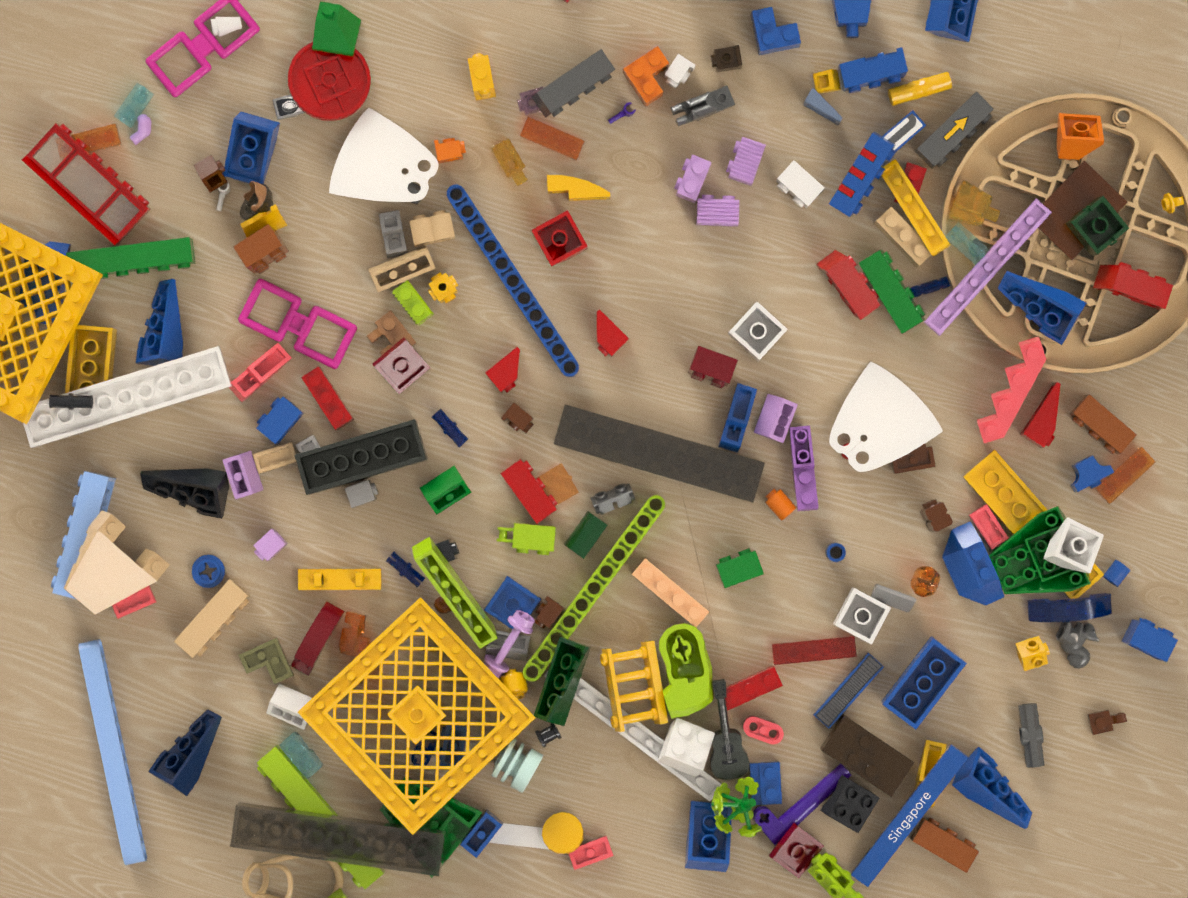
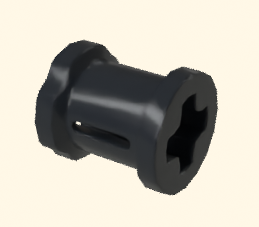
[535,723,562,748]

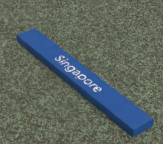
[851,744,968,887]

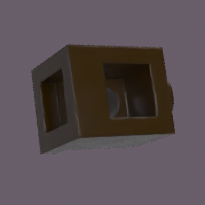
[711,45,742,72]

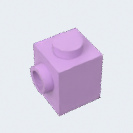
[253,529,288,561]

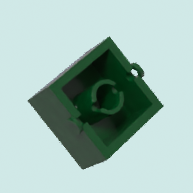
[1066,196,1129,256]

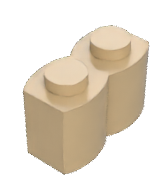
[409,210,455,247]

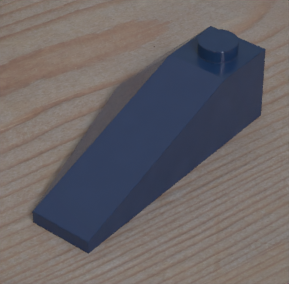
[148,709,222,796]

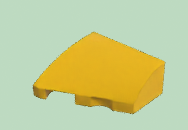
[240,204,287,237]

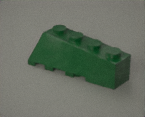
[534,637,591,726]

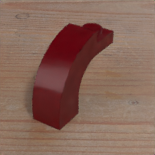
[291,601,345,676]

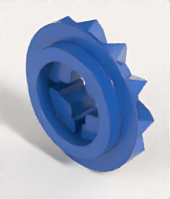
[192,555,225,588]

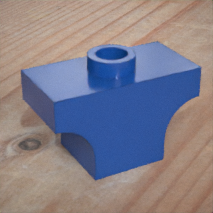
[1070,455,1114,492]

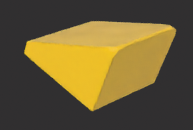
[813,69,841,94]

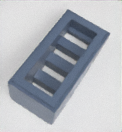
[803,88,842,125]

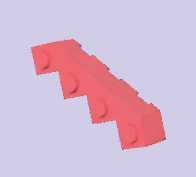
[977,336,1046,444]

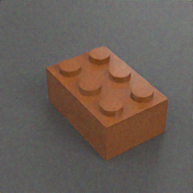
[233,224,289,274]

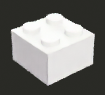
[728,302,788,361]
[833,588,891,645]
[658,718,715,777]

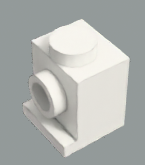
[664,54,696,89]

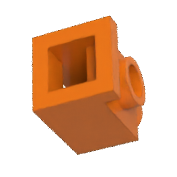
[434,138,466,163]

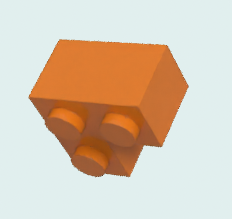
[623,46,669,107]

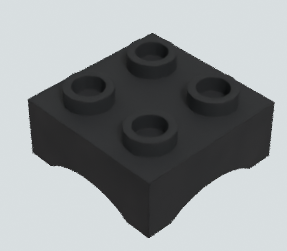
[820,775,880,833]

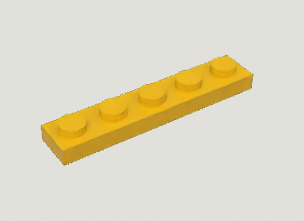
[882,159,950,256]

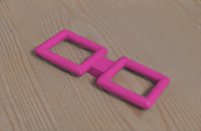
[145,0,260,97]
[238,278,357,369]

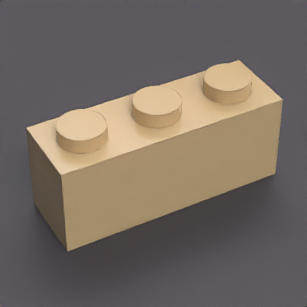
[874,207,931,268]
[368,245,435,292]

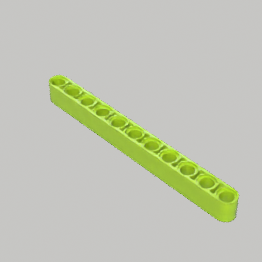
[523,495,665,682]

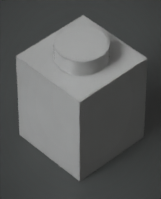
[345,480,378,508]

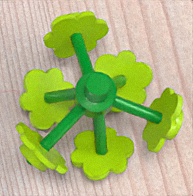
[711,777,762,837]

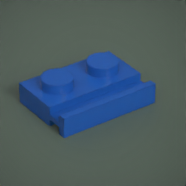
[749,762,782,805]

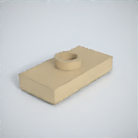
[252,442,296,474]

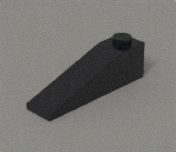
[140,468,229,519]

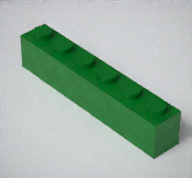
[66,237,196,279]

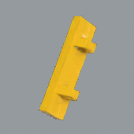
[298,569,382,590]

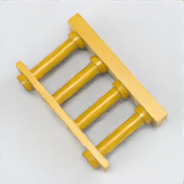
[600,641,668,732]

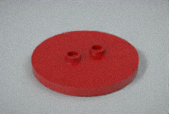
[288,42,371,121]

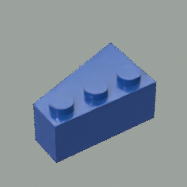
[838,47,908,93]

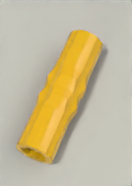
[888,72,952,106]

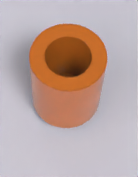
[765,488,797,521]

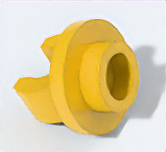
[1161,193,1184,214]

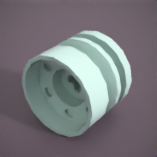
[491,738,544,793]

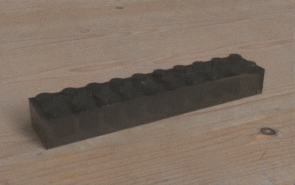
[553,404,765,503]
[230,802,446,876]

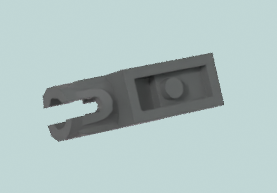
[671,86,735,127]

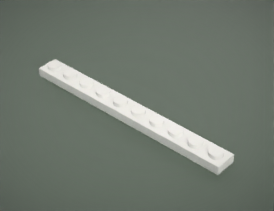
[544,670,721,801]

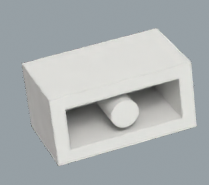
[776,161,825,209]

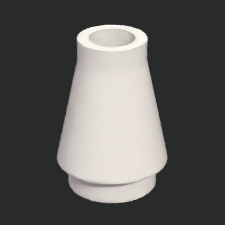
[210,17,242,37]

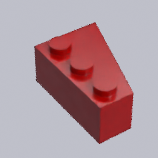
[816,250,881,320]
[1093,262,1173,309]

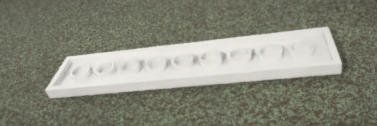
[23,346,232,448]

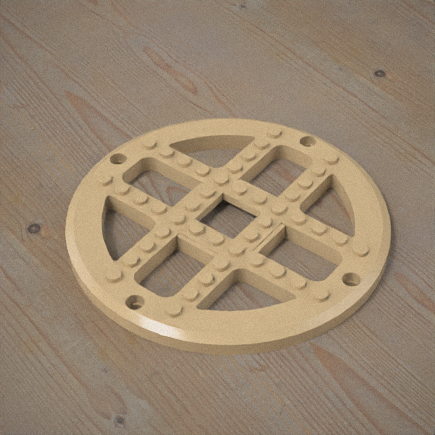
[941,93,1188,374]

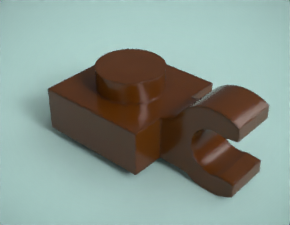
[1087,710,1127,735]

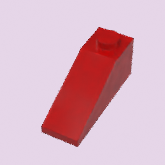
[1020,382,1061,448]

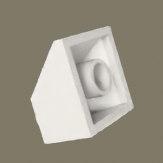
[1043,518,1104,574]

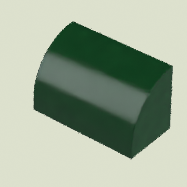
[564,511,608,559]

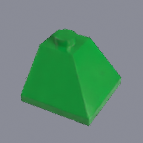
[312,1,361,56]

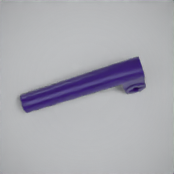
[753,763,852,846]

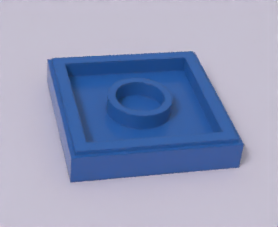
[484,576,541,630]

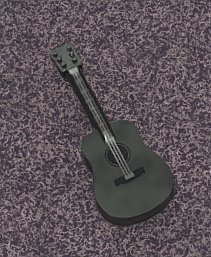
[710,679,750,780]

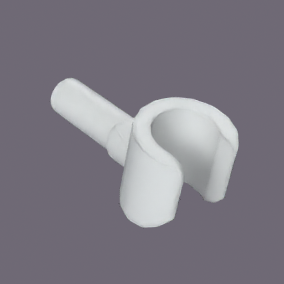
[216,183,230,211]

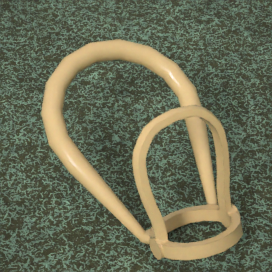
[242,847,344,898]

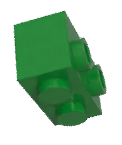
[420,465,472,515]
[716,548,764,588]

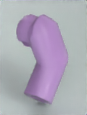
[130,114,152,145]

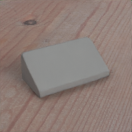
[871,584,916,612]
[486,630,530,661]

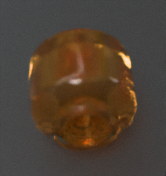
[910,566,940,597]

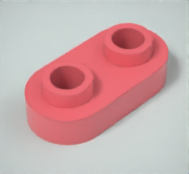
[743,716,784,745]

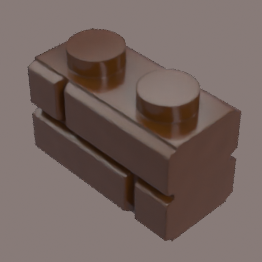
[920,499,953,532]

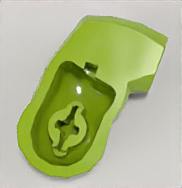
[659,623,714,719]

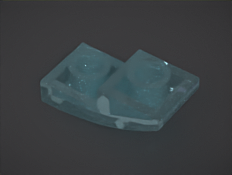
[279,732,323,779]

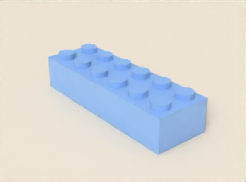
[51,471,116,599]

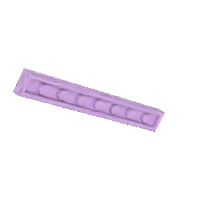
[924,199,1052,336]

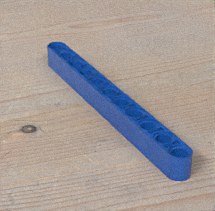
[447,185,579,377]

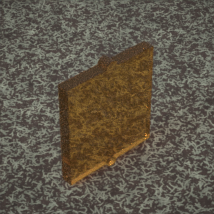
[535,463,579,506]

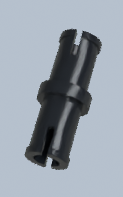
[49,393,93,410]

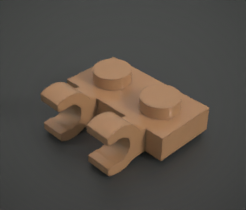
[367,310,416,356]

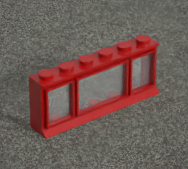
[21,123,151,245]

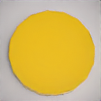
[542,812,583,854]

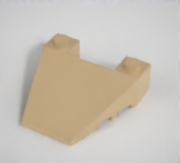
[64,511,169,614]

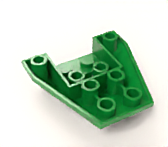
[989,506,1091,594]

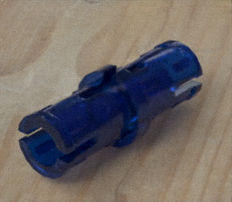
[431,409,468,447]
[386,551,425,588]

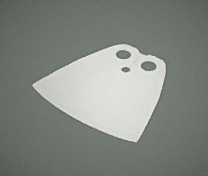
[329,108,439,202]
[829,361,943,472]

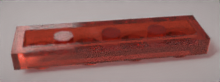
[772,636,857,665]

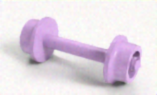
[484,610,535,678]

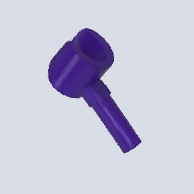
[608,102,636,124]

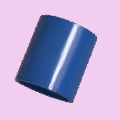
[825,543,846,562]
[1103,559,1130,587]

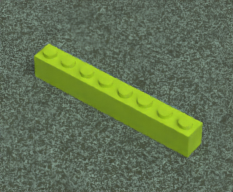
[257,745,385,890]

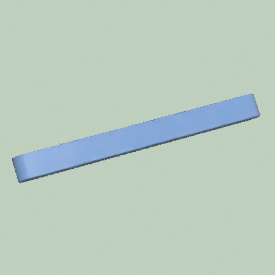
[79,639,147,865]

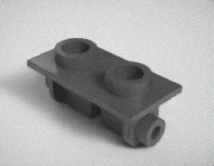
[591,483,635,515]

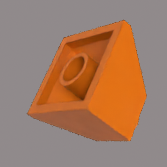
[1057,113,1104,160]

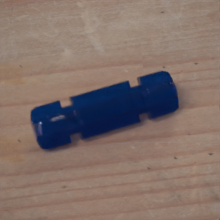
[910,276,950,298]

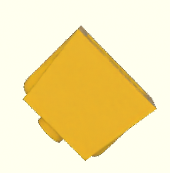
[468,53,496,100]

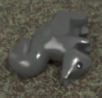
[1056,620,1099,669]

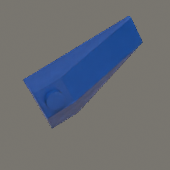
[998,271,1087,345]
[136,279,183,366]
[952,747,1032,829]

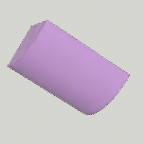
[753,394,798,443]

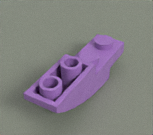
[789,426,819,512]

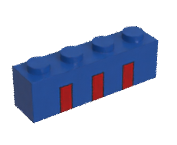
[829,132,896,217]

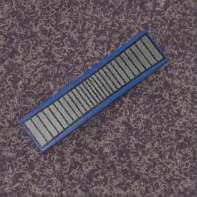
[813,653,884,729]

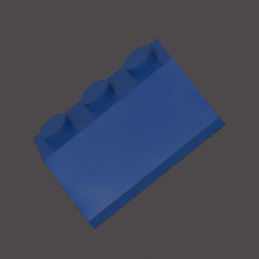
[925,0,978,42]

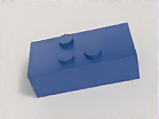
[881,636,967,729]

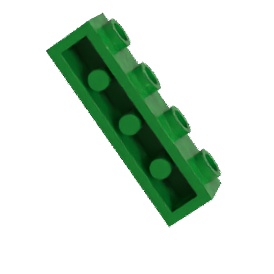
[859,250,926,334]

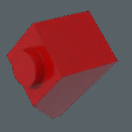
[597,309,629,357]
[485,347,520,393]

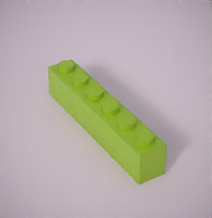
[412,537,498,649]

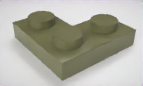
[239,638,294,684]

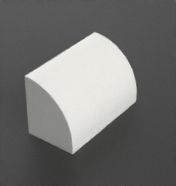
[266,684,312,730]

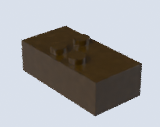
[820,714,915,797]

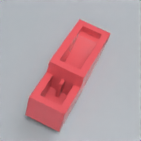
[229,343,292,402]

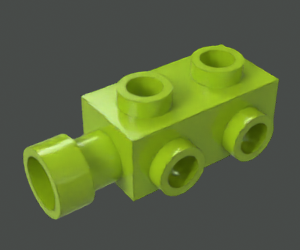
[807,852,864,898]

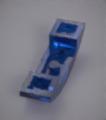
[1028,593,1112,622]

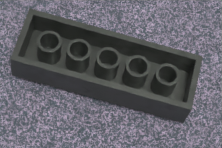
[295,419,428,495]

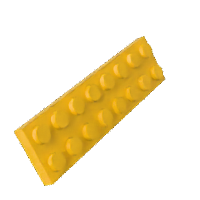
[963,450,1104,602]

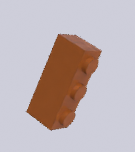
[1070,394,1137,454]
[910,817,979,873]

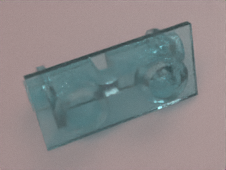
[114,83,154,128]
[945,222,990,265]

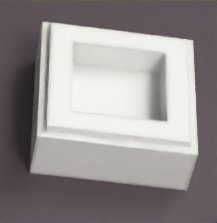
[296,435,320,453]

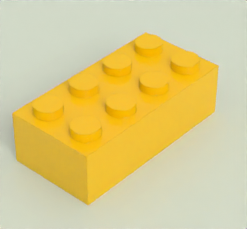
[65,325,117,393]

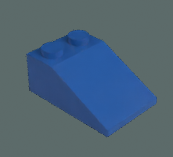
[223,111,280,185]
[685,801,732,872]

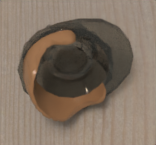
[240,181,273,220]

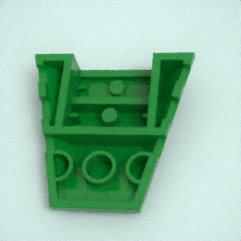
[380,776,483,878]

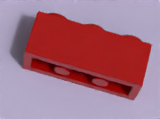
[301,366,354,430]
[500,459,558,524]
[725,666,783,711]

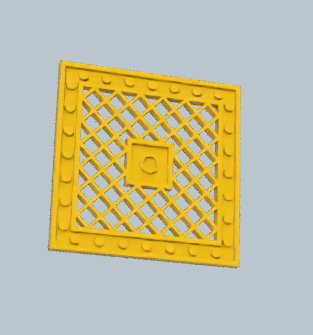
[0,223,103,424]
[298,597,535,835]

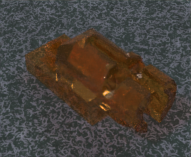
[339,611,371,662]

